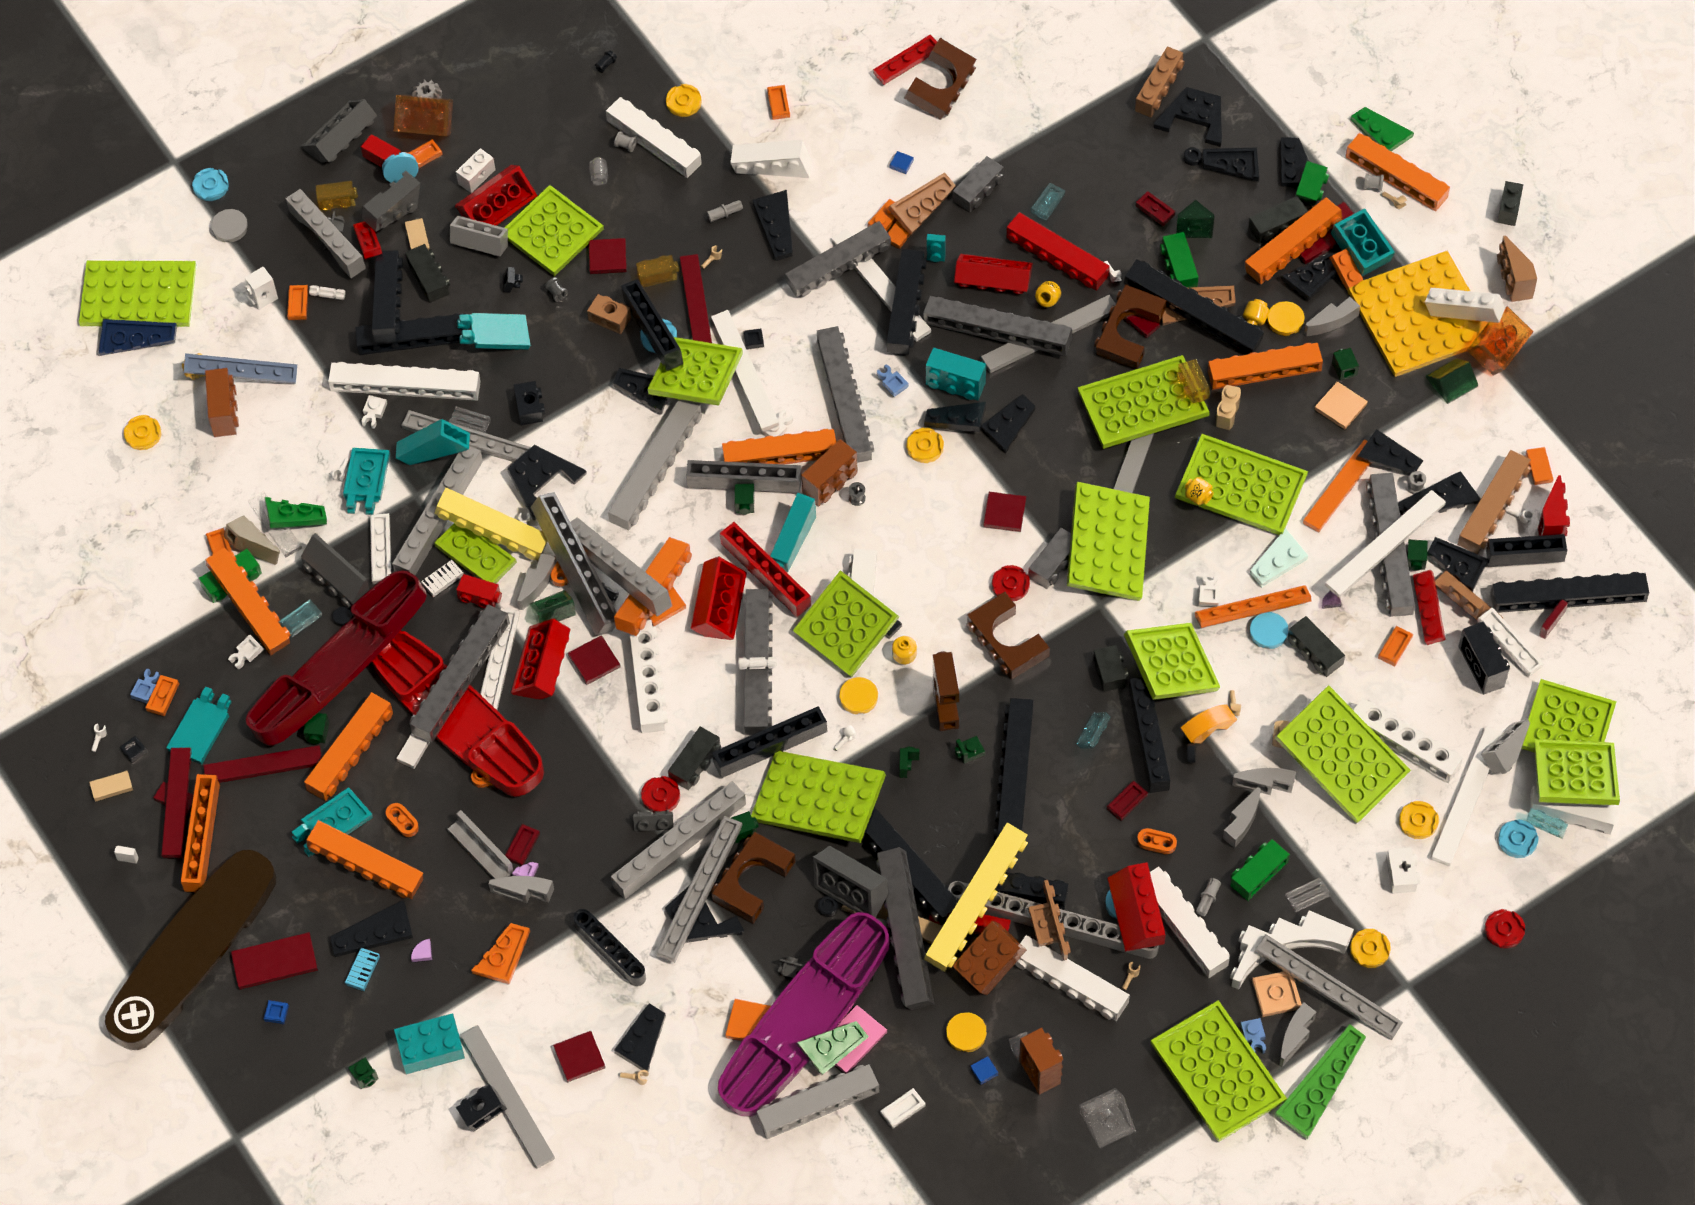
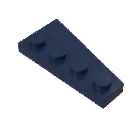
[98,319,177,356]

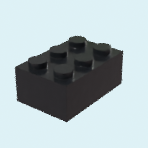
[1458,621,1510,695]

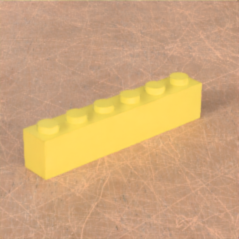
[434,488,548,561]

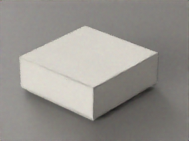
[114,846,139,864]

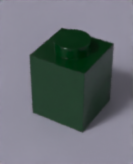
[1332,348,1359,380]
[735,484,755,515]
[1406,539,1428,571]
[304,713,329,744]
[731,811,759,844]

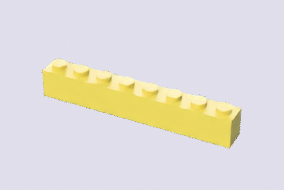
[924,823,1028,972]

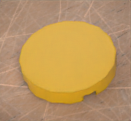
[666,84,702,117]
[1267,301,1305,336]
[124,415,162,450]
[906,428,944,463]
[839,677,878,714]
[1399,801,1439,839]
[1350,929,1391,968]
[946,1012,987,1052]

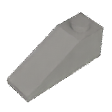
[1481,720,1530,774]

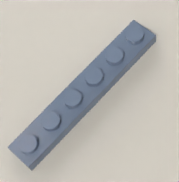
[184,353,298,384]

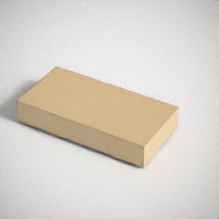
[405,218,430,250]
[90,771,133,802]

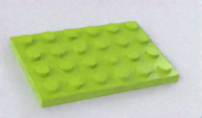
[79,260,197,327]
[1078,355,1209,449]
[1175,434,1308,535]
[1067,482,1150,601]
[1275,685,1411,823]
[751,751,886,843]
[1150,1000,1287,1142]

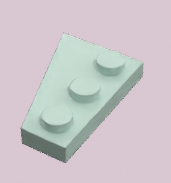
[1250,528,1308,588]

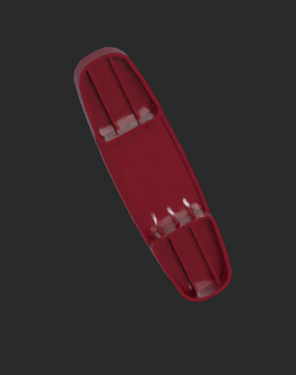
[246,571,427,745]

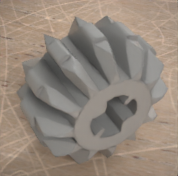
[411,79,442,110]

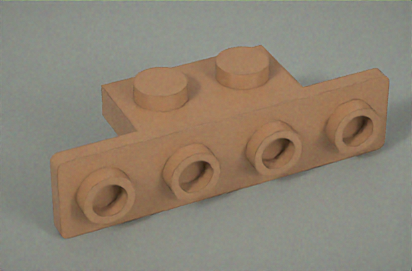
[1435,571,1503,620]
[1028,880,1071,961]

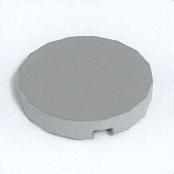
[211,209,248,242]

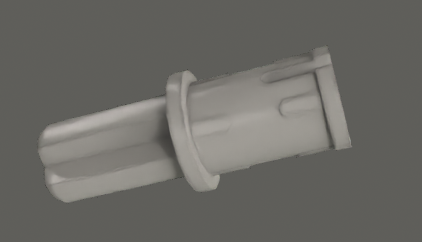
[706,200,743,222]
[1196,878,1221,916]

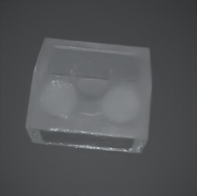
[1079,1088,1136,1148]

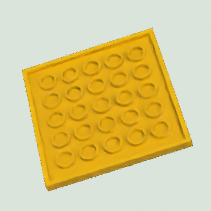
[1347,250,1496,377]

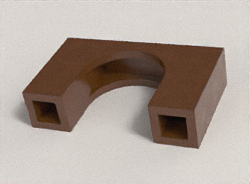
[904,38,977,120]
[1094,285,1167,370]
[966,592,1050,680]
[933,651,960,731]
[711,832,796,924]

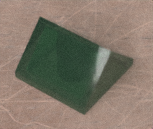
[1176,199,1215,238]
[1426,358,1478,404]
[530,590,576,623]

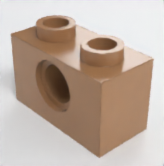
[587,294,631,334]

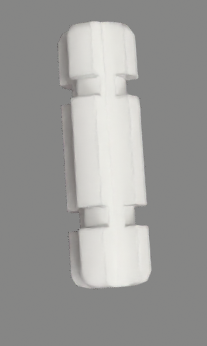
[309,285,345,300]
[738,657,777,669]

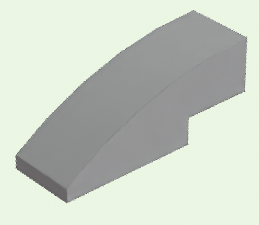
[1304,297,1360,336]
[517,553,557,610]
[1232,768,1297,795]
[1223,787,1261,848]
[488,876,554,903]
[1279,1002,1316,1067]

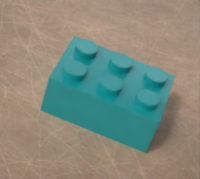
[1330,208,1395,276]
[926,347,986,401]
[394,1013,465,1074]

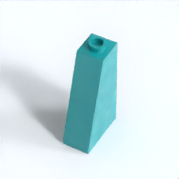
[396,419,470,465]
[770,493,816,572]

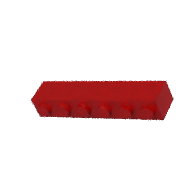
[1006,212,1110,291]
[720,522,811,617]

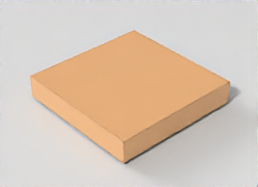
[1315,382,1368,430]
[1252,971,1302,1017]

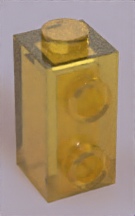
[316,181,358,210]
[636,255,679,287]
[1176,359,1209,403]

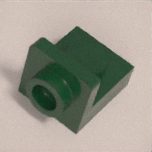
[954,736,985,764]
[899,746,920,778]
[348,1057,379,1089]

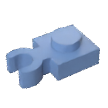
[877,364,909,397]
[130,668,160,703]
[1240,1018,1266,1054]

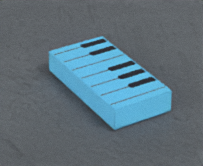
[345,948,380,991]

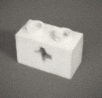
[456,149,495,193]
[244,267,278,310]
[1386,847,1420,894]

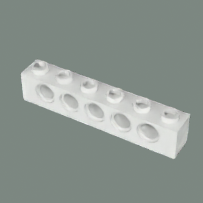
[630,620,668,733]
[1353,698,1463,783]

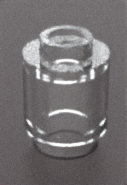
[589,157,609,186]

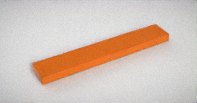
[1303,439,1372,532]
[1195,585,1312,628]

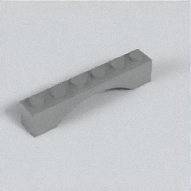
[285,189,366,278]

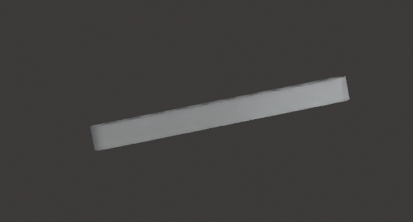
[948,881,1159,959]

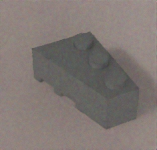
[362,171,420,231]

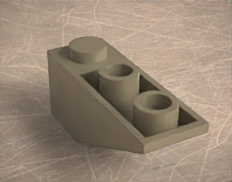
[224,515,280,565]

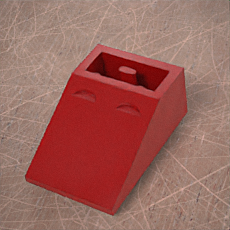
[1538,475,1570,536]

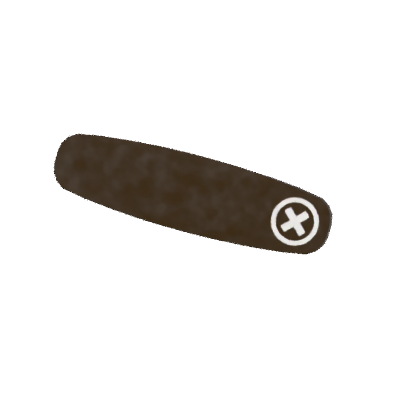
[105,850,277,1050]

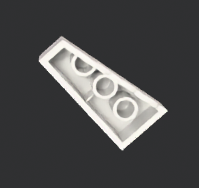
[731,140,812,178]
[1530,786,1614,835]

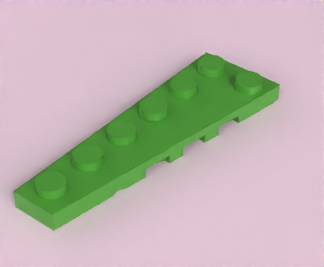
[1275,1025,1366,1140]

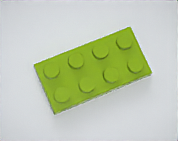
[434,523,517,583]

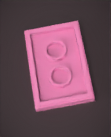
[835,1005,887,1074]

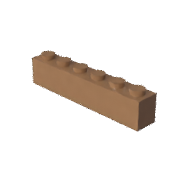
[1457,450,1532,554]

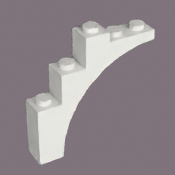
[1230,911,1354,990]

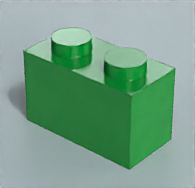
[1295,161,1329,206]

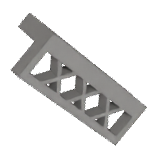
[448,810,513,879]

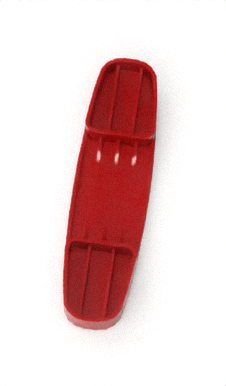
[372,631,544,797]

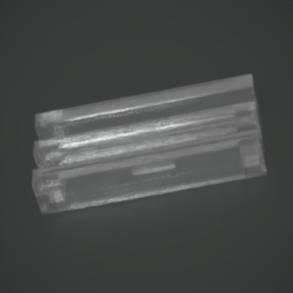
[449,406,491,433]
[1285,877,1330,912]

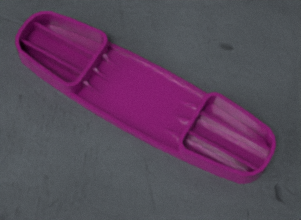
[718,912,889,1117]

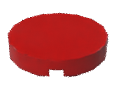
[992,565,1030,601]
[641,776,680,813]
[1485,909,1525,949]

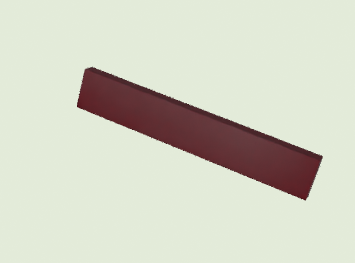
[680,254,712,343]
[204,745,322,783]
[162,748,192,858]

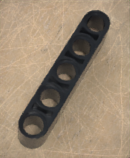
[574,909,646,986]

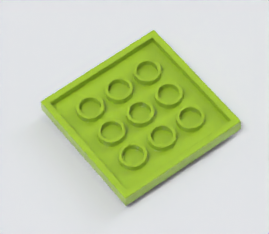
[505,185,604,276]
[648,337,743,406]
[793,570,900,677]
[1124,623,1220,700]
[1521,679,1617,753]
[1534,739,1620,805]

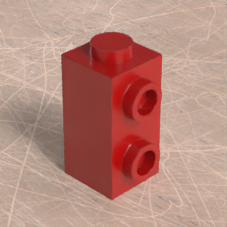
[361,134,401,167]
[456,574,502,609]

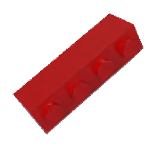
[455,165,538,226]
[954,254,1033,294]
[691,556,747,640]
[511,618,571,700]
[1107,862,1166,952]

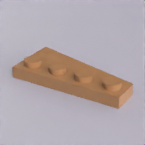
[889,172,956,236]
[1162,286,1235,326]

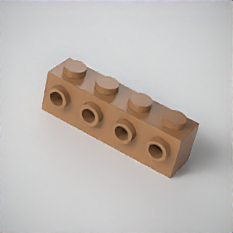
[1135,46,1185,117]

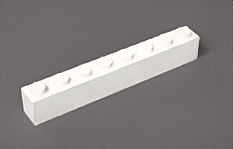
[328,362,481,401]

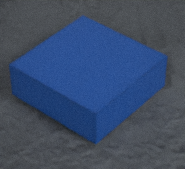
[890,151,914,174]
[264,1000,289,1024]
[970,1056,998,1084]

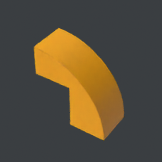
[1181,705,1237,744]

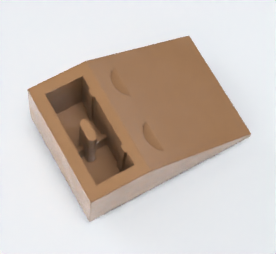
[1497,235,1537,302]

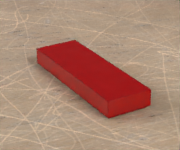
[353,221,382,259]

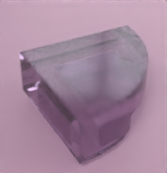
[1322,590,1341,609]

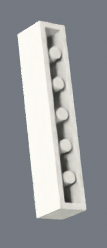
[606,97,701,178]
[1150,867,1230,978]
[1015,935,1130,1021]

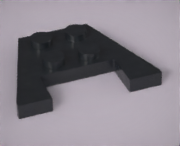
[1154,87,1222,147]
[507,444,587,521]
[665,879,745,943]

